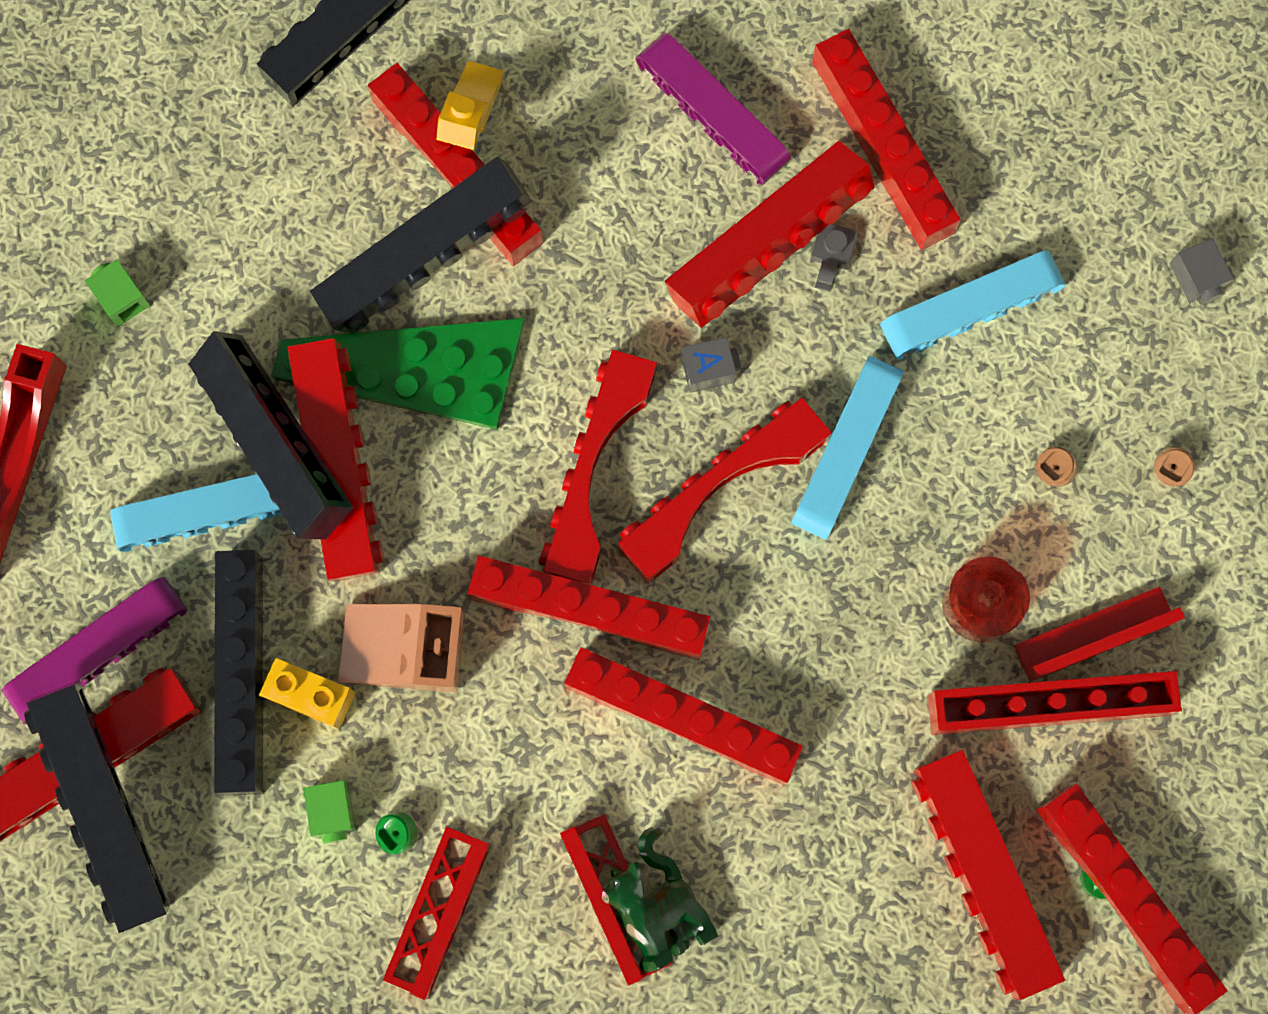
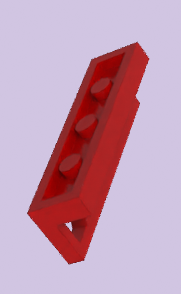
[1014,587,1185,683]
[560,814,673,986]
[383,826,491,1000]

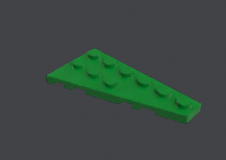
[271,318,525,430]

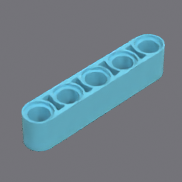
[880,250,1066,360]
[791,355,904,540]
[110,474,283,552]

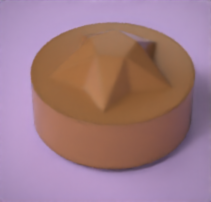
[1154,446,1195,487]
[1036,447,1078,487]

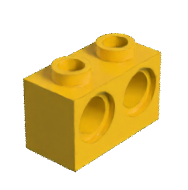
[259,658,355,730]

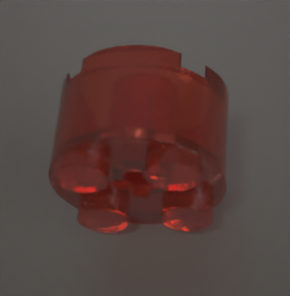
[942,557,1030,643]

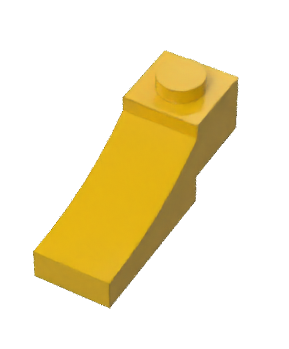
[436,60,504,150]

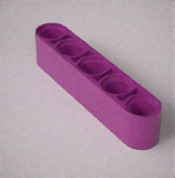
[635,32,791,186]
[1,577,188,724]

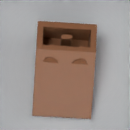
[338,604,465,693]

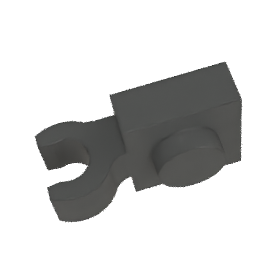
[810,224,858,292]

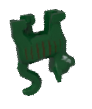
[601,827,719,973]

